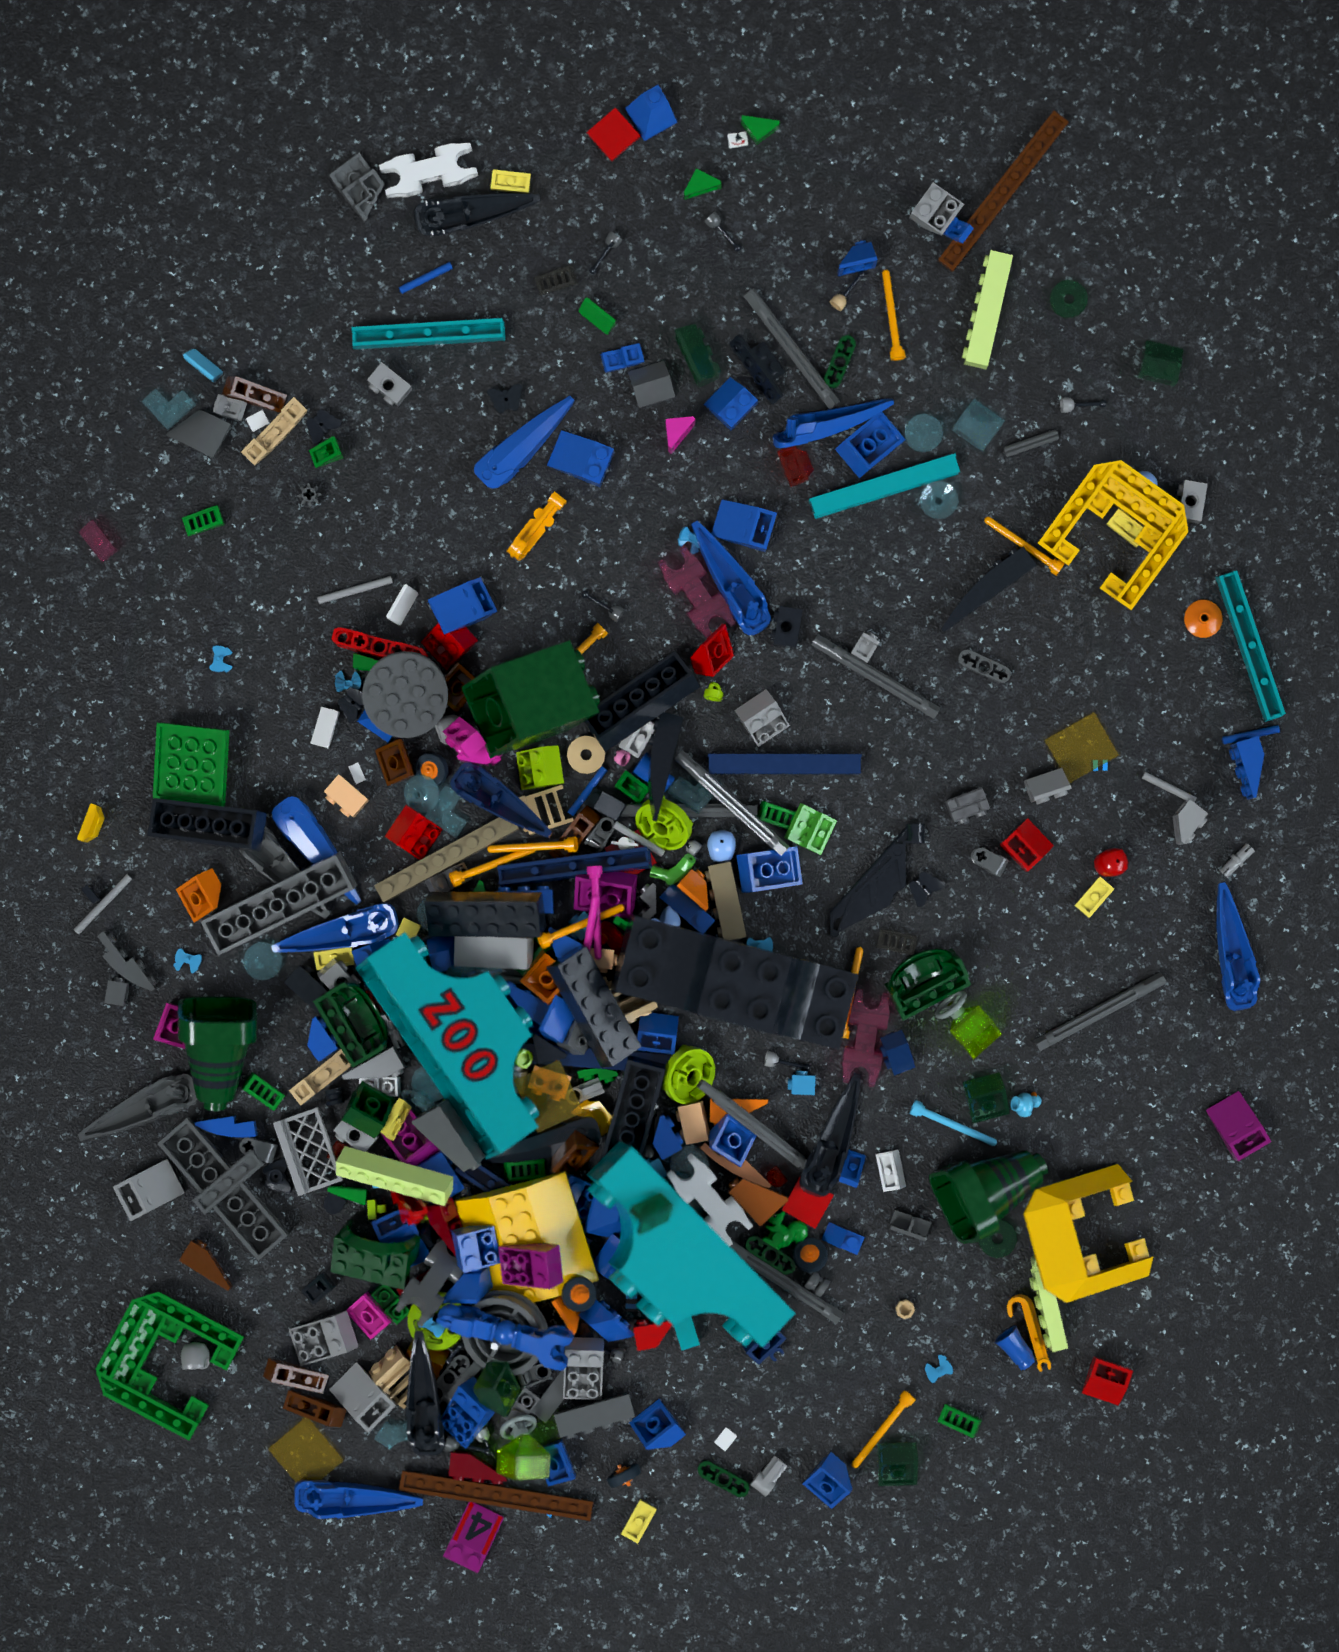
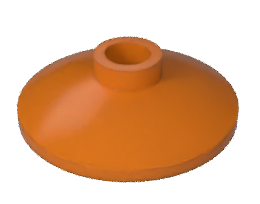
[1184,600,1223,638]

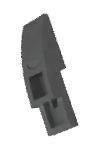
[98,931,158,991]

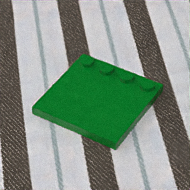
[153,722,229,807]

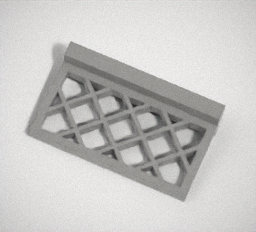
[273,1107,344,1196]

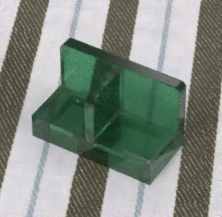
[630,1192,673,1235]

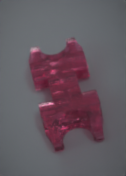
[658,545,736,638]
[842,989,890,1087]

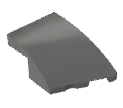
[328,152,384,221]
[166,410,232,459]

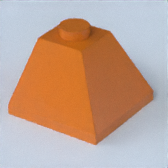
[176,868,221,923]
[677,869,708,912]
[520,953,563,1005]
[552,1295,580,1334]

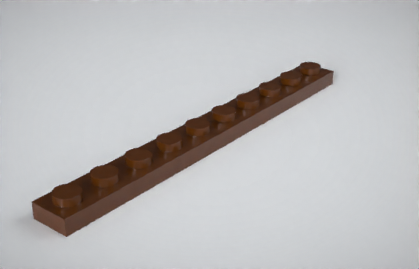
[938,111,1069,272]
[399,1470,593,1521]

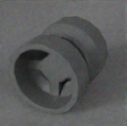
[804,1272,831,1297]

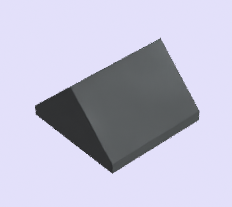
[628,361,675,408]

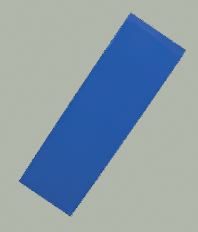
[195,1116,258,1138]

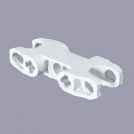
[379,143,478,198]
[667,1153,753,1246]

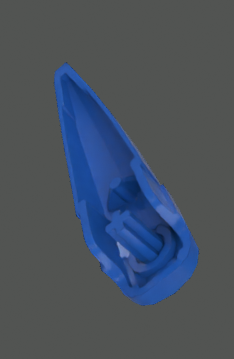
[474,396,575,489]
[773,399,894,448]
[691,521,771,635]
[272,796,362,905]
[1217,882,1260,1011]
[272,903,399,953]
[294,1480,423,1519]

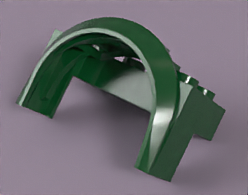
[884,948,971,1021]
[313,981,388,1068]
[331,1219,420,1290]

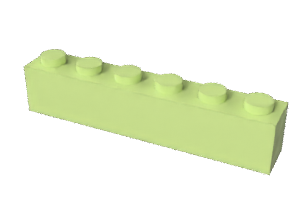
[962,250,1013,369]
[336,1146,453,1206]

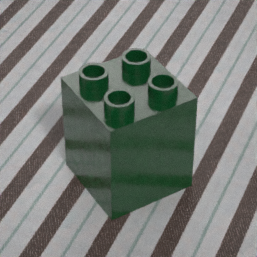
[461,641,599,759]

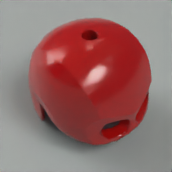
[1094,848,1128,877]

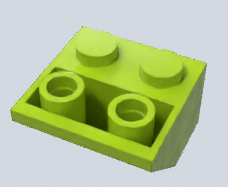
[516,745,564,790]

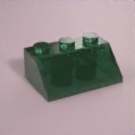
[674,324,721,388]

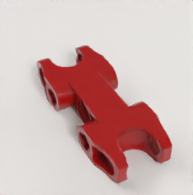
[331,627,428,658]

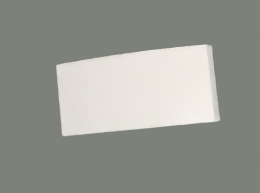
[359,1077,401,1097]

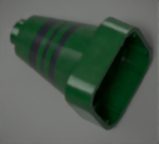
[178,996,257,1111]
[929,1150,1048,1244]

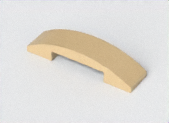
[241,397,308,465]
[289,1049,351,1106]

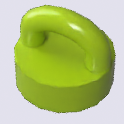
[704,682,723,702]
[514,1048,533,1069]

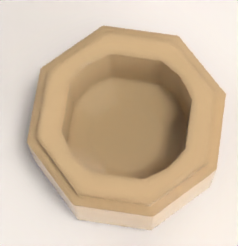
[895,1299,915,1319]

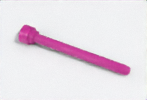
[587,866,603,959]
[583,894,599,952]

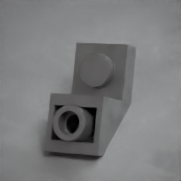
[425,862,472,892]
[637,883,656,919]
[502,1387,540,1423]

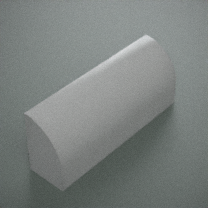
[454,937,534,969]

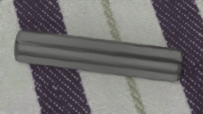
[1004,430,1059,457]

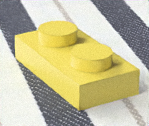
[491,170,531,194]
[1106,509,1143,548]
[1074,876,1114,918]
[313,947,355,970]
[381,1098,412,1141]
[621,1499,657,1544]

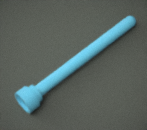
[909,1100,997,1146]

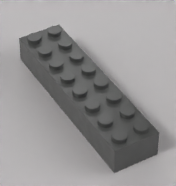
[201,851,358,956]
[157,1117,290,1261]

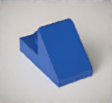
[838,1150,866,1188]
[821,1222,865,1255]

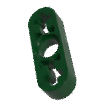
[824,335,856,389]
[745,1235,795,1275]
[698,1460,749,1497]

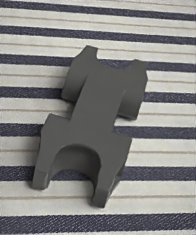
[395,1240,463,1327]

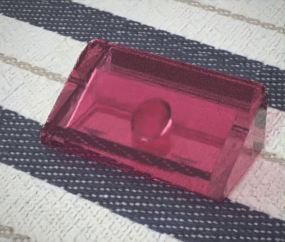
[79,519,117,562]

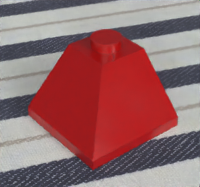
[690,624,734,677]

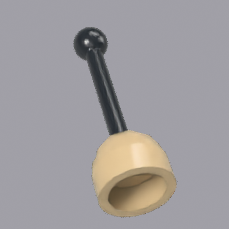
[830,271,865,311]

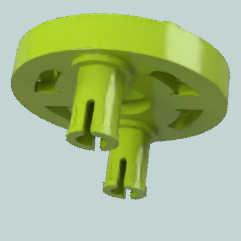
[635,795,693,850]
[661,1045,715,1104]
[408,1292,462,1351]

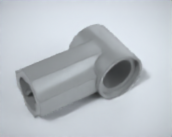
[566,1077,605,1105]
[750,1455,787,1497]

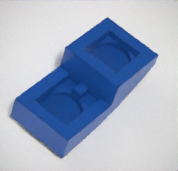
[943,217,974,244]
[601,343,645,373]

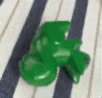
[762,1211,808,1250]

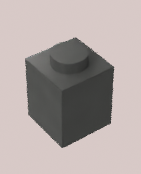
[104,977,130,1006]

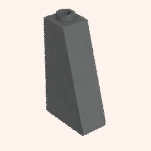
[412,1099,486,1172]

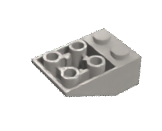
[113,1159,185,1221]
[289,1310,359,1366]
[563,1337,604,1400]
[329,1362,397,1433]

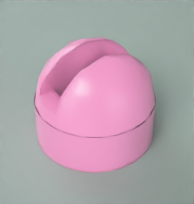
[614,750,630,766]

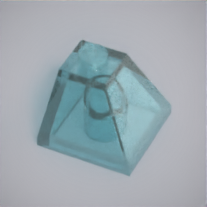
[952,399,1005,452]

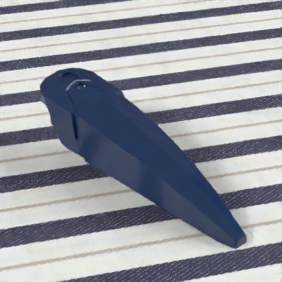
[450,763,552,838]

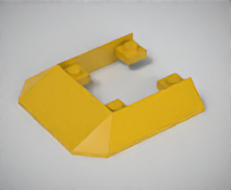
[1038,460,1188,610]
[1023,1164,1153,1303]

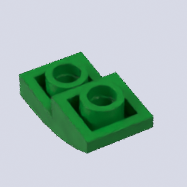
[577,1068,618,1083]
[370,1284,410,1325]

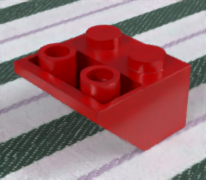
[421,623,478,670]
[385,805,443,860]
[1000,818,1054,872]
[633,1318,672,1351]
[1081,1356,1133,1405]

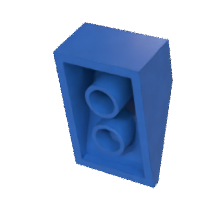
[835,412,905,478]
[547,430,614,487]
[736,846,803,893]

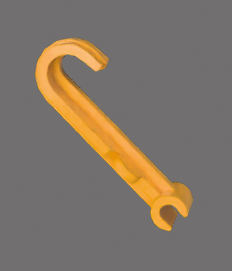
[506,491,567,561]
[1007,1294,1051,1372]

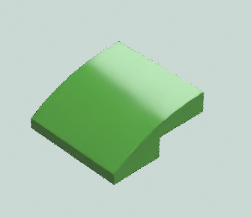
[784,803,837,855]

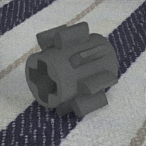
[297,483,322,508]

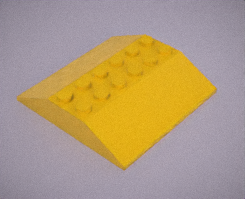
[455,1171,599,1303]

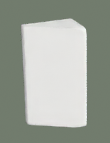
[386,584,418,625]
[311,707,340,749]
[619,721,655,758]
[876,1150,906,1192]

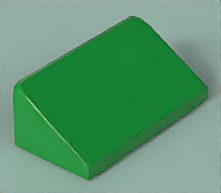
[578,297,616,334]

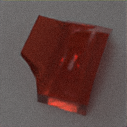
[777,446,814,488]

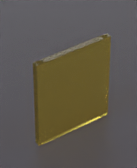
[1045,713,1119,783]
[514,1060,583,1133]
[268,1417,344,1483]

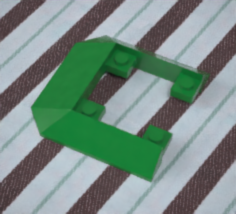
[96,1292,244,1441]

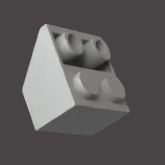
[910,182,964,236]
[734,690,790,747]
[1024,768,1072,805]
[1173,799,1208,845]

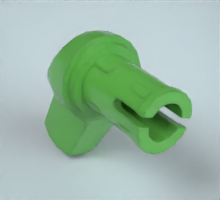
[650,853,696,885]

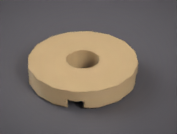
[567,736,605,774]

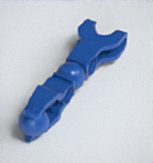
[436,1304,574,1370]

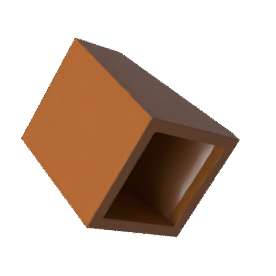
[728,1177,788,1226]

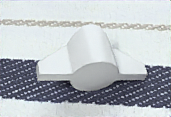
[611,837,638,850]

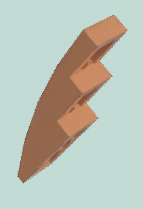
[700,1142,771,1188]

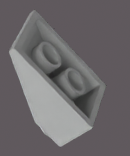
[342,1047,407,1079]

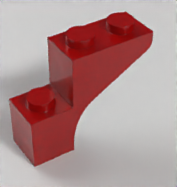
[391,1191,428,1225]

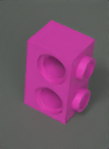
[442,717,486,758]

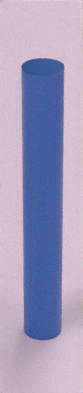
[399,262,453,294]
[1222,725,1280,744]
[568,766,608,816]

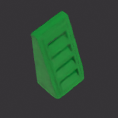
[182,505,225,536]
[353,653,379,671]
[757,801,796,829]
[242,1072,285,1111]
[504,1159,546,1182]
[328,1185,368,1205]
[938,1404,982,1438]

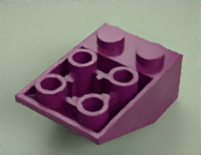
[1205,1091,1272,1161]
[498,1243,563,1289]

